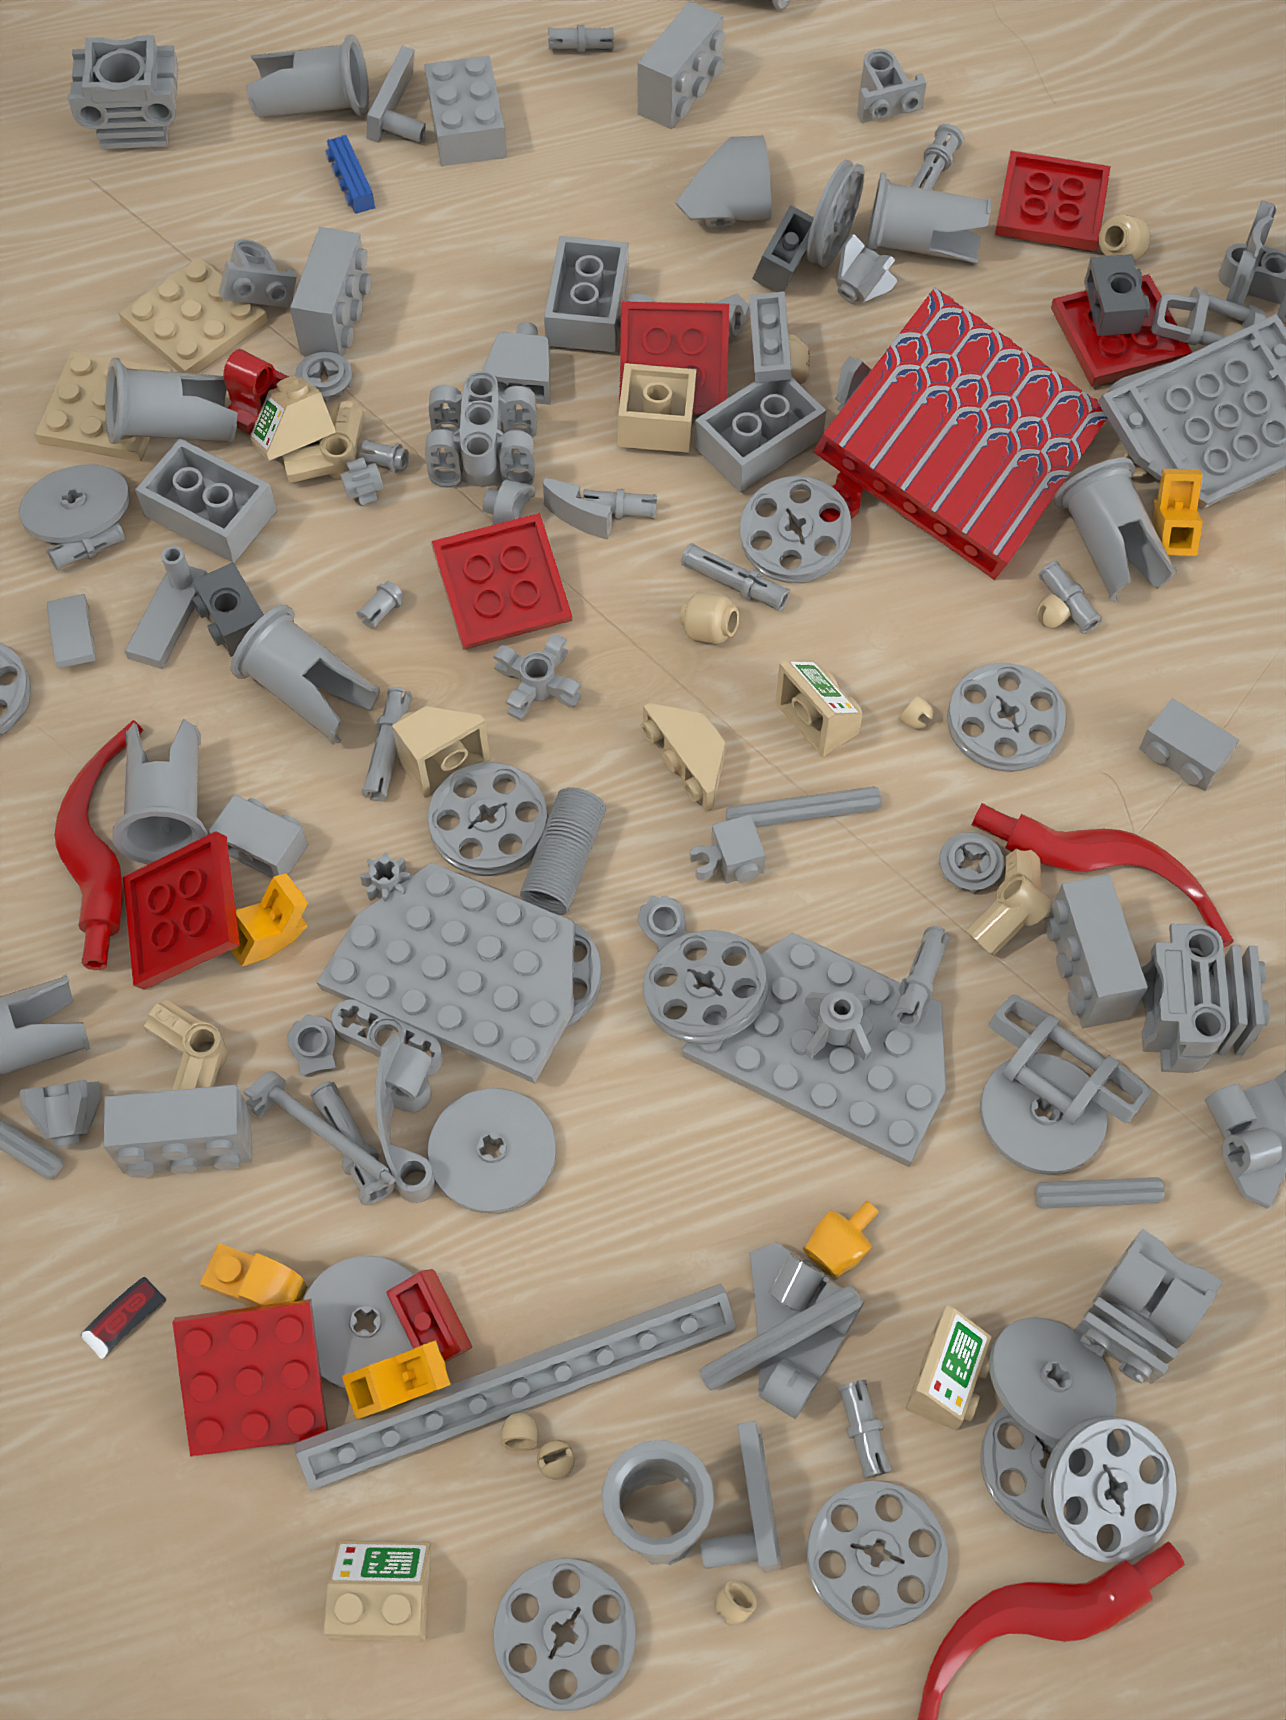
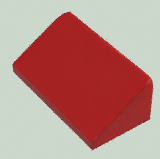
[386,1269,472,1362]

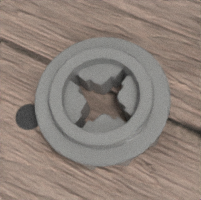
[295,352,353,401]
[939,832,1004,894]

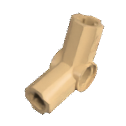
[282,402,364,483]
[967,849,1051,956]
[144,999,228,1090]

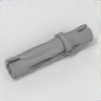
[681,543,790,611]
[361,687,412,801]
[892,926,950,1028]

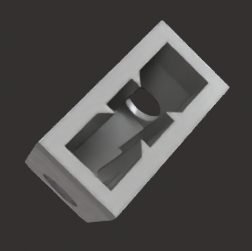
[482,322,551,405]

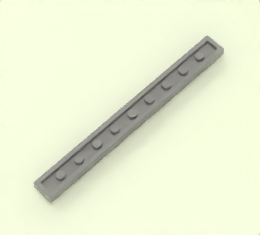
[294,1283,736,1491]

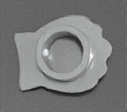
[638,896,688,952]
[288,1014,336,1075]

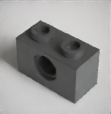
[752,205,814,292]
[1084,254,1149,336]
[192,562,264,657]

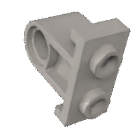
[857,49,927,123]
[219,239,297,308]

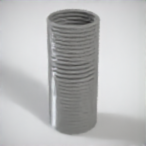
[520,787,606,915]

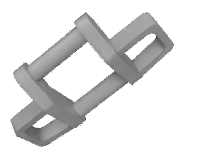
[1152,286,1266,346]
[989,995,1151,1125]

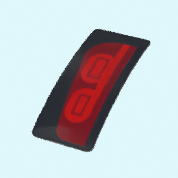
[81,1277,166,1358]

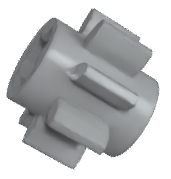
[340,458,384,505]
[360,853,411,901]

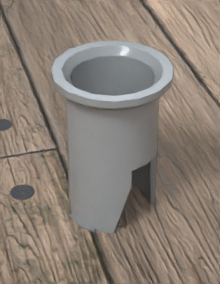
[246,34,369,118]
[866,172,991,264]
[105,358,238,444]
[1054,458,1177,603]
[230,605,380,744]
[113,719,207,865]
[0,974,90,1075]
[602,1440,714,1565]

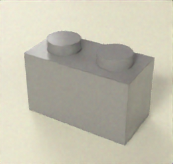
[1139,698,1239,791]
[208,794,308,878]

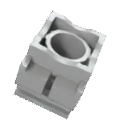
[68,35,178,149]
[1141,923,1270,1073]
[1074,1229,1223,1384]

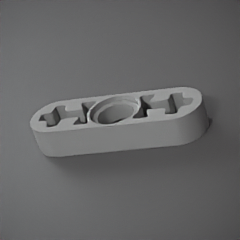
[331,999,443,1076]

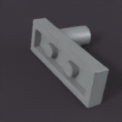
[366,45,426,143]
[749,291,792,383]
[125,545,207,669]
[701,1421,783,1572]

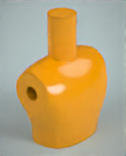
[802,1201,879,1280]

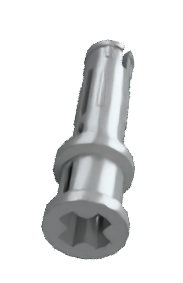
[910,124,964,190]
[310,1081,396,1205]

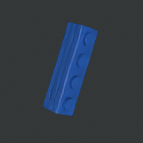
[325,135,375,214]

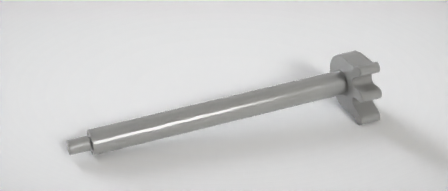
[244,1071,396,1185]

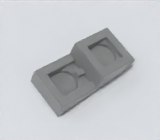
[543,478,612,540]
[47,594,96,669]

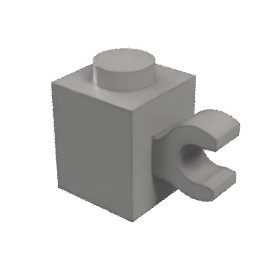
[690,814,766,884]

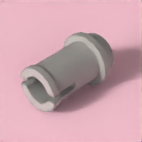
[360,440,409,473]
[356,581,404,629]

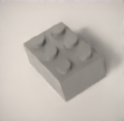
[638,1,725,129]
[424,55,507,167]
[290,227,372,356]
[544,236,629,352]
[694,378,827,493]
[135,438,277,563]
[1045,875,1148,1029]
[104,1085,252,1178]

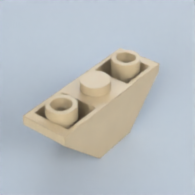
[641,703,725,812]

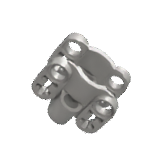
[1218,200,1286,324]
[425,371,537,487]

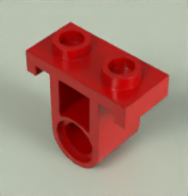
[223,349,289,435]

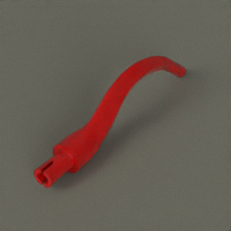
[54,720,143,970]
[971,803,1234,947]
[917,1541,1185,1720]

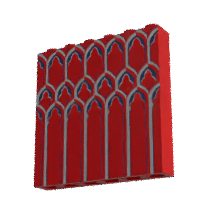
[813,287,1108,580]

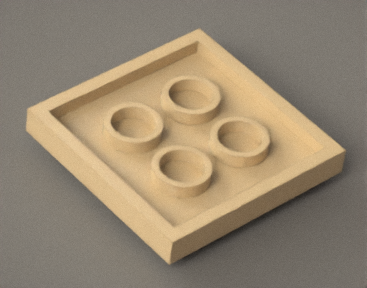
[119,256,268,374]
[35,351,172,462]

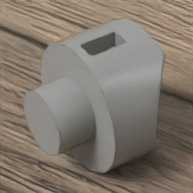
[483,479,535,525]

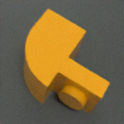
[1153,468,1203,556]
[230,873,308,967]
[200,1243,307,1308]
[342,1341,451,1420]

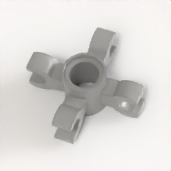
[493,633,581,721]

